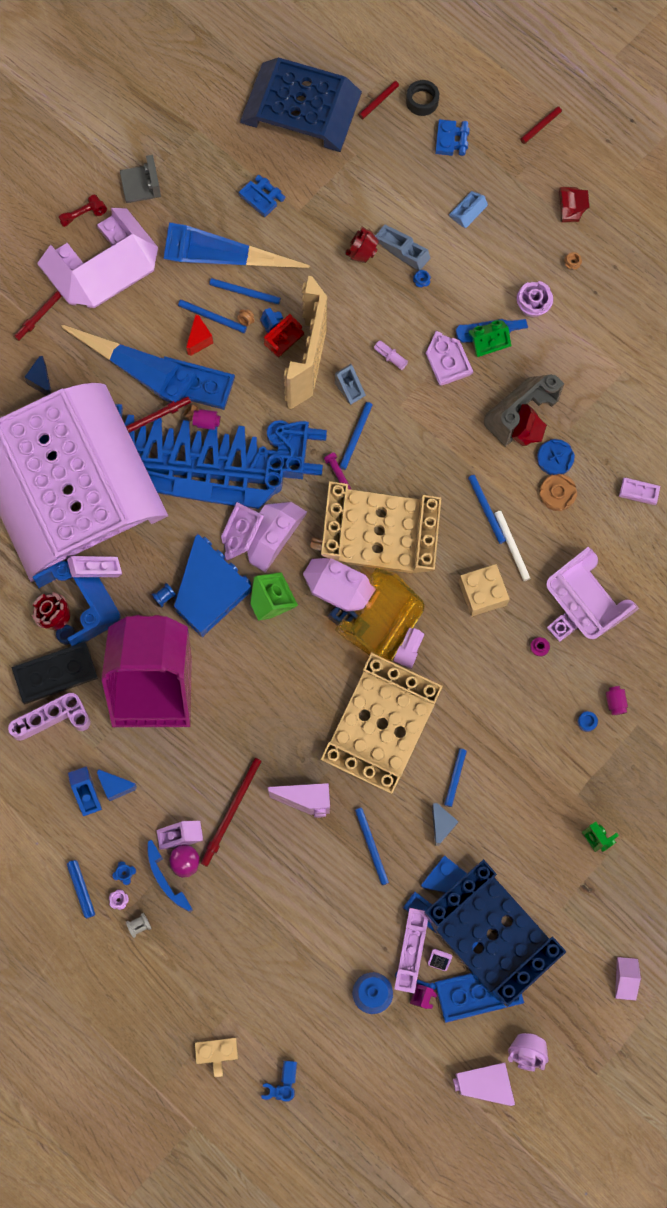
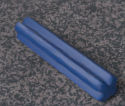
[67,860,95,919]

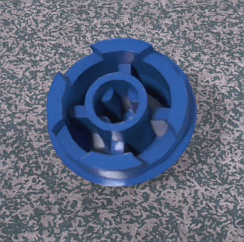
[352,972,393,1014]

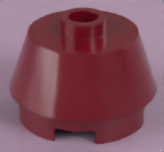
[345,226,379,263]
[32,592,70,630]

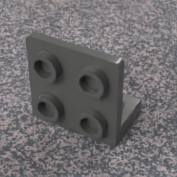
[120,155,161,203]

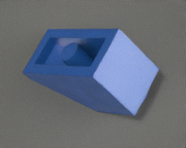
[68,766,102,816]

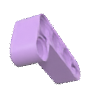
[8,693,91,741]

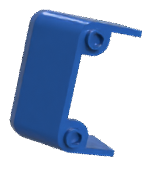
[32,561,121,646]

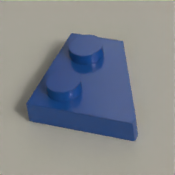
[421,855,467,893]

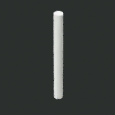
[494,511,530,581]

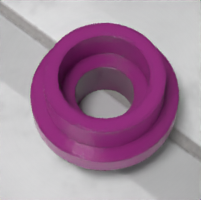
[530,637,550,657]

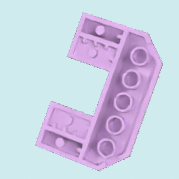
[37,208,158,308]

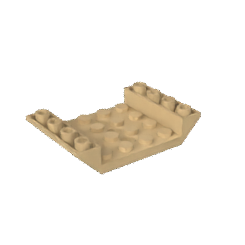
[284,276,327,409]
[321,481,441,573]
[321,653,443,794]

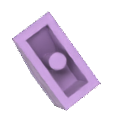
[157,821,203,850]

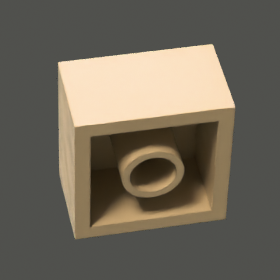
[459,564,510,617]

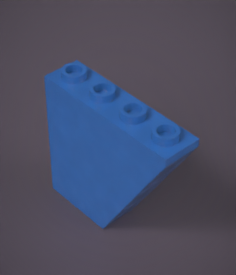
[174,534,252,637]

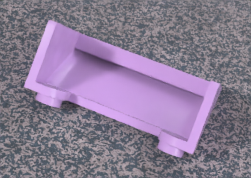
[547,547,639,639]

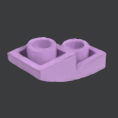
[547,613,578,642]

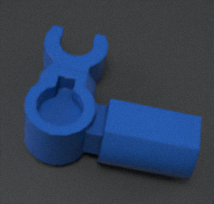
[261,1061,297,1102]

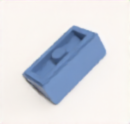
[449,191,488,228]

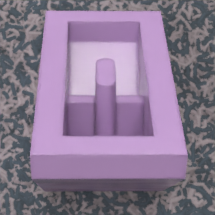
[615,957,641,1001]

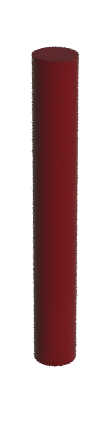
[358,81,399,120]
[520,106,562,144]

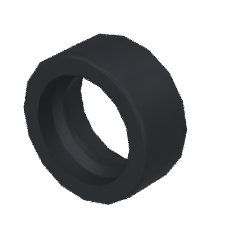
[406,80,440,116]

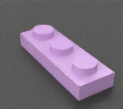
[67,556,122,577]

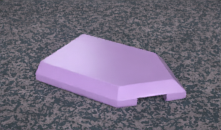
[426,331,473,385]
[221,502,264,561]

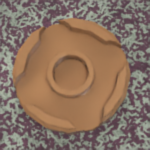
[540,474,577,511]

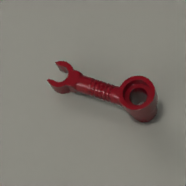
[59,194,107,227]

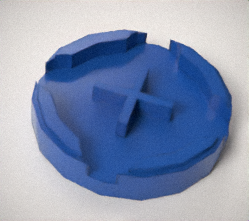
[537,439,575,475]

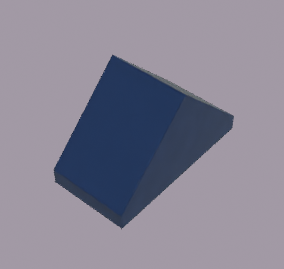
[24,356,52,396]

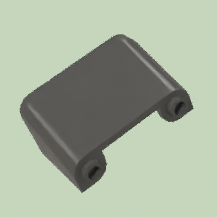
[484,374,564,447]

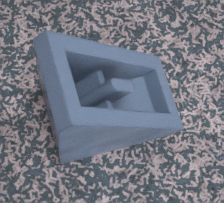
[335,364,366,405]
[432,803,458,846]

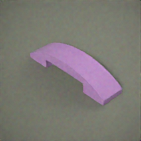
[394,908,428,993]

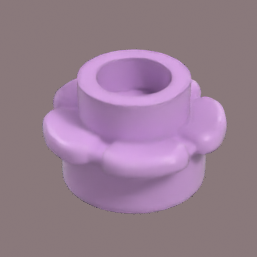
[109,890,129,910]

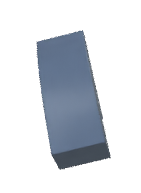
[375,225,430,270]

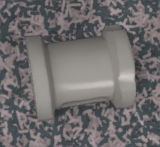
[126,913,152,938]

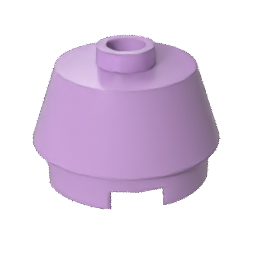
[517,281,553,317]
[508,1033,549,1071]

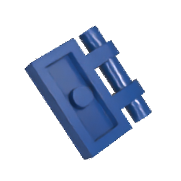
[435,119,470,156]
[239,175,285,217]

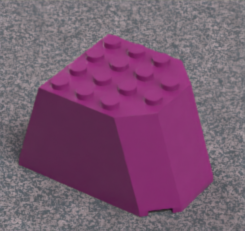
[102,615,192,727]

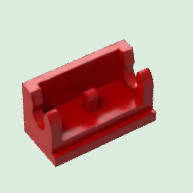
[264,314,304,358]

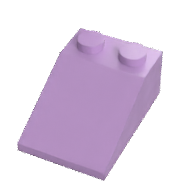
[268,783,330,818]

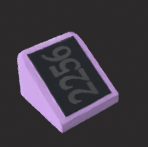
[428,949,452,971]

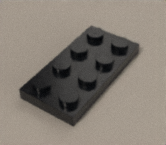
[11,642,98,705]

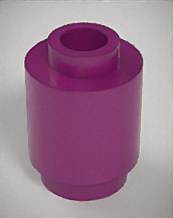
[193,409,221,430]
[606,686,628,715]

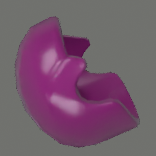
[169,845,200,878]

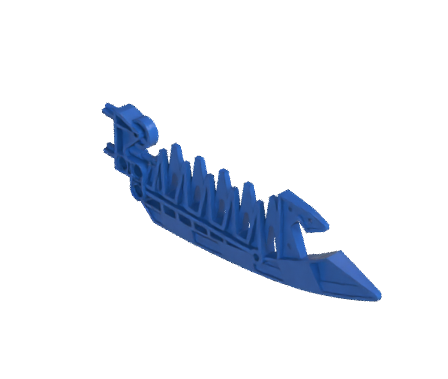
[47,404,327,509]

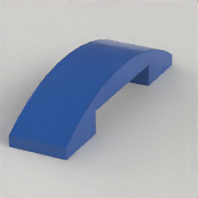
[148,840,193,913]

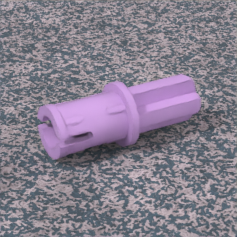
[374,341,408,370]

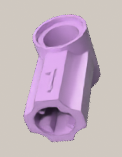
[393,628,424,669]

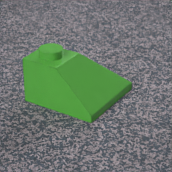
[250,572,298,621]

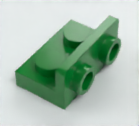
[469,320,512,357]
[582,822,619,852]

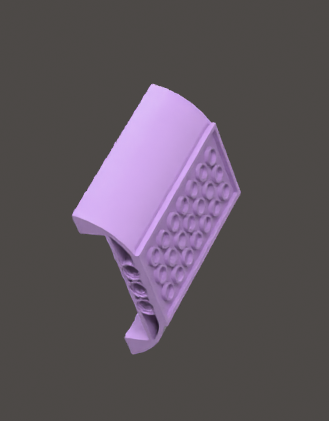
[0,383,168,582]

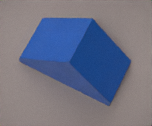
[97,769,137,801]

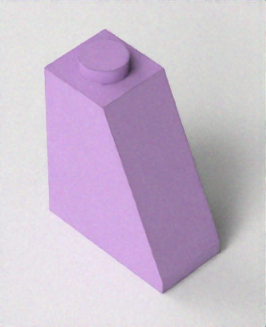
[453,1063,515,1106]

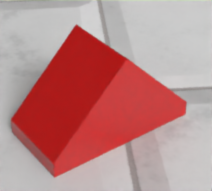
[186,315,213,356]

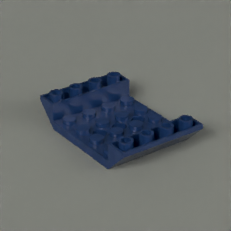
[240,57,362,152]
[424,859,566,1007]

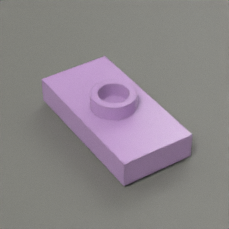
[619,478,660,505]

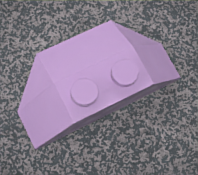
[247,502,307,573]
[303,558,380,612]

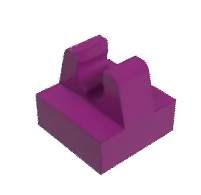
[410,984,437,1009]

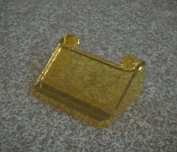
[335,568,424,662]

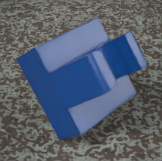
[260,308,283,333]

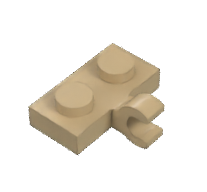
[195,1038,238,1077]

